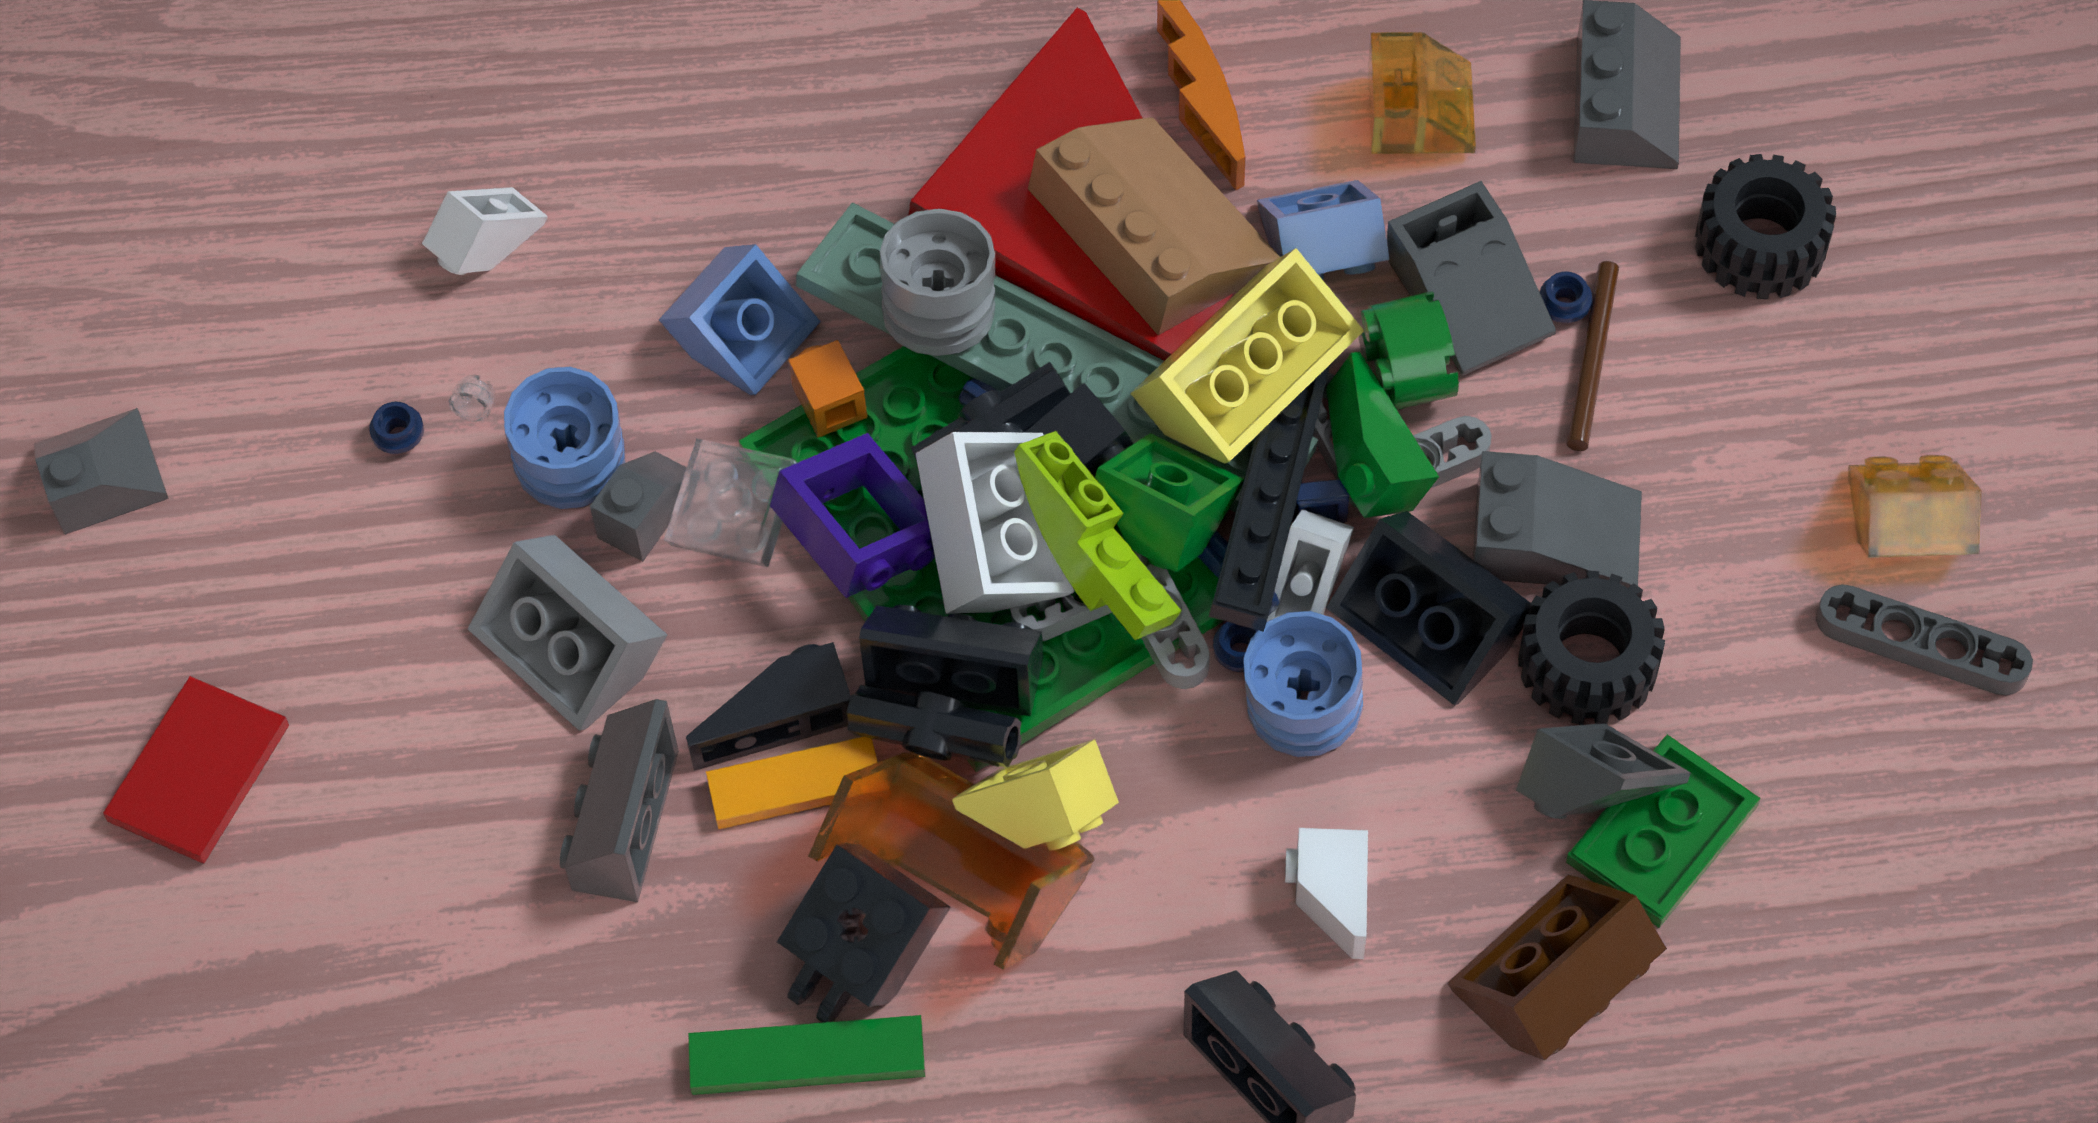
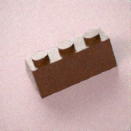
[1448,874,1667,1061]

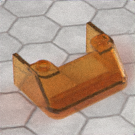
[808,753,1095,970]

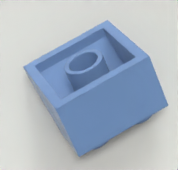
[1257,180,1389,280]
[659,244,821,395]

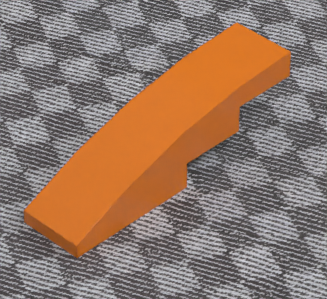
[1157,0,1246,190]

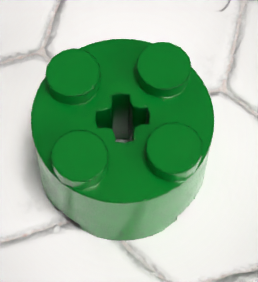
[1359,291,1459,410]

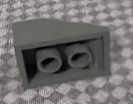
[1473,451,1642,588]

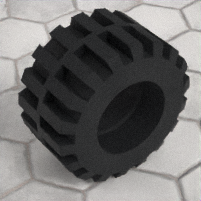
[1695,154,1836,299]
[1518,571,1665,725]

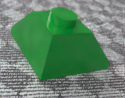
[1095,433,1244,572]

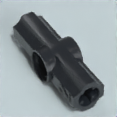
[911,362,1071,460]
[846,685,1022,768]

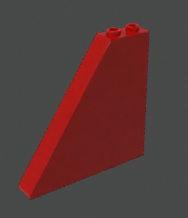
[908,7,1235,361]

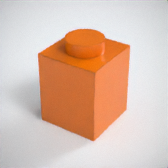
[788,340,868,438]

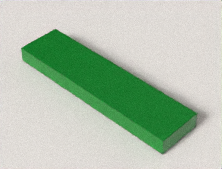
[688,1015,926,1095]

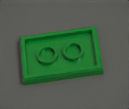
[1566,734,1760,928]

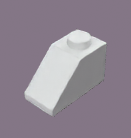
[422,187,548,275]
[1267,509,1354,622]
[1285,828,1368,959]

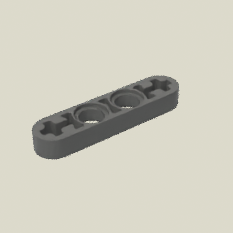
[1816,584,2033,696]

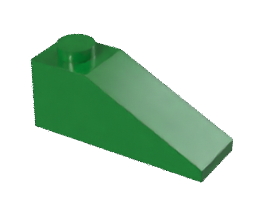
[1326,352,1439,518]

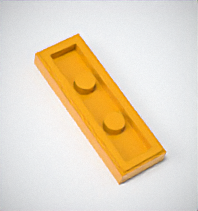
[706,737,884,829]

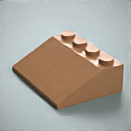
[1028,117,1280,335]

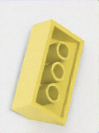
[1130,248,1364,464]

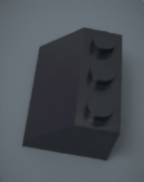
[1326,511,1531,706]
[859,605,1044,716]
[1183,970,1356,1123]

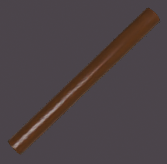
[1567,261,1619,451]

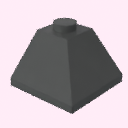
[34,408,169,535]
[1516,723,1691,819]

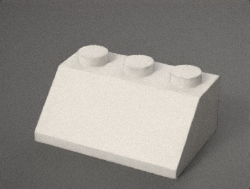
[915,432,1074,614]

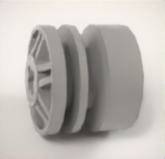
[880,209,995,356]

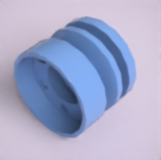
[504,367,625,509]
[1243,611,1363,757]

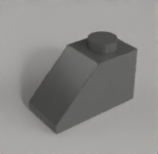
[590,451,702,562]

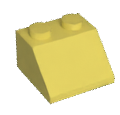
[952,739,1119,851]

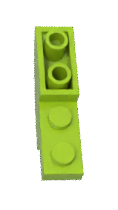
[1014,431,1182,640]

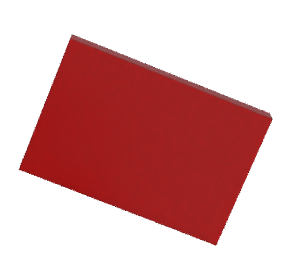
[103,676,289,864]

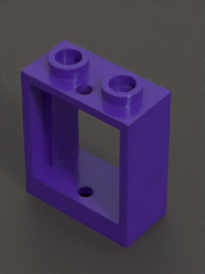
[770,433,935,598]

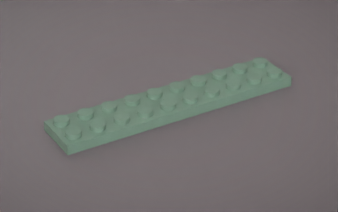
[796,202,1318,513]

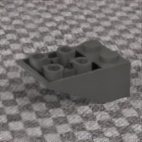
[1386,181,1556,376]

